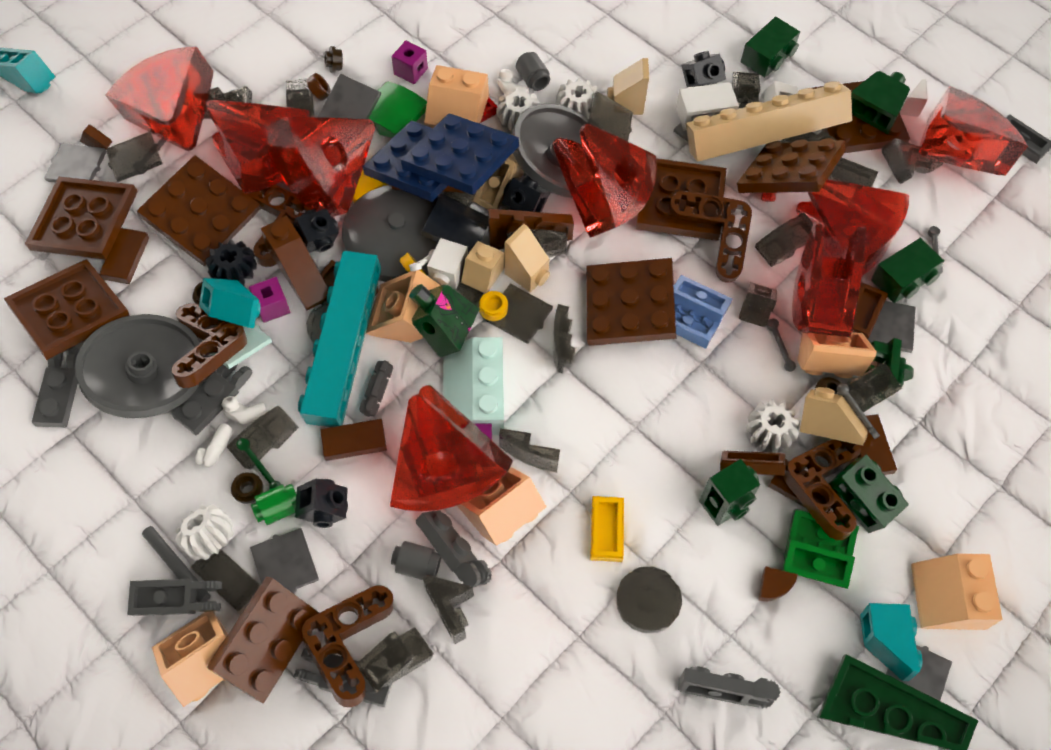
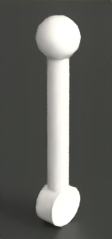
[409,249,435,271]

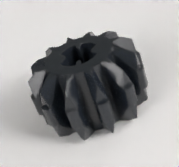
[206,238,257,286]

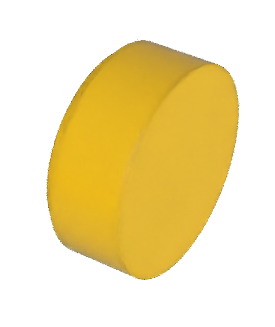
[400,252,426,275]
[479,291,508,321]

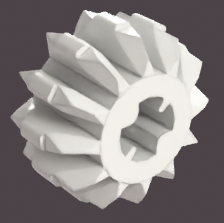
[556,78,600,119]
[496,87,540,132]
[746,399,800,453]
[175,504,234,561]

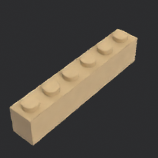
[686,81,852,162]

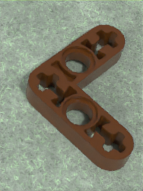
[241,176,312,267]
[669,191,752,282]
[171,303,247,388]
[783,439,861,540]
[302,585,393,707]

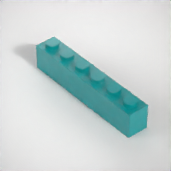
[298,250,381,427]

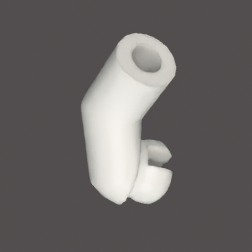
[497,69,530,94]
[221,396,268,424]
[195,424,233,467]

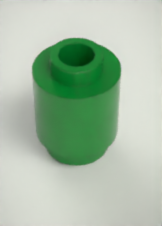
[251,483,297,526]

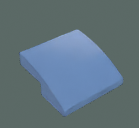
[674,275,733,349]

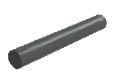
[142,526,211,603]

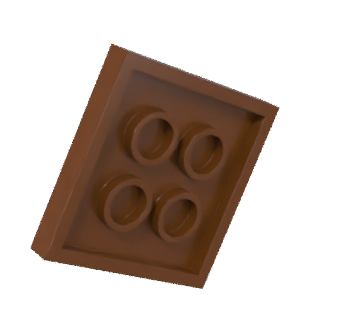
[812,81,910,153]
[736,138,846,193]
[137,155,261,267]
[636,157,727,241]
[25,176,138,260]
[586,258,677,346]
[4,259,130,360]

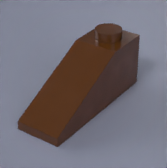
[260,216,329,311]

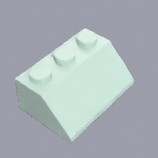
[443,337,504,436]

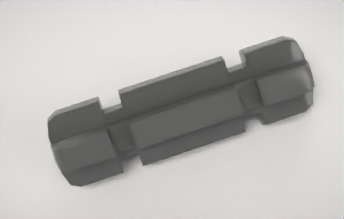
[359,360,393,417]

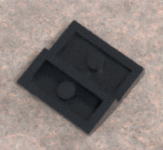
[420,193,488,254]

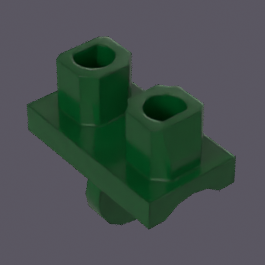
[862,338,914,398]

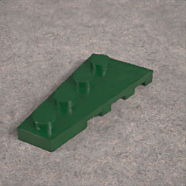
[817,654,979,750]

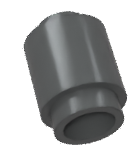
[515,52,550,91]
[391,541,441,581]

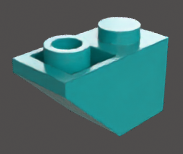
[199,278,260,328]
[860,603,923,681]

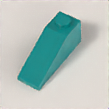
[0,47,56,93]

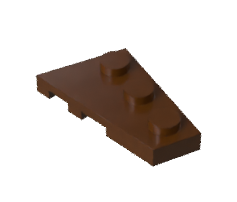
[488,208,574,250]

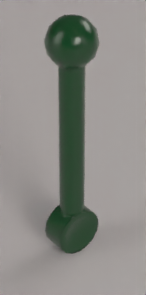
[236,438,281,489]

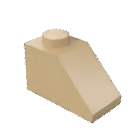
[607,58,649,115]
[472,154,524,209]
[505,224,550,293]
[461,241,505,293]
[800,387,868,446]

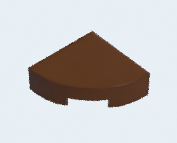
[80,125,113,150]
[758,566,798,601]

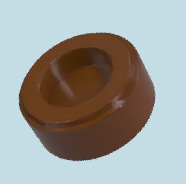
[306,73,331,101]

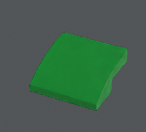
[366,81,427,138]
[782,509,859,589]

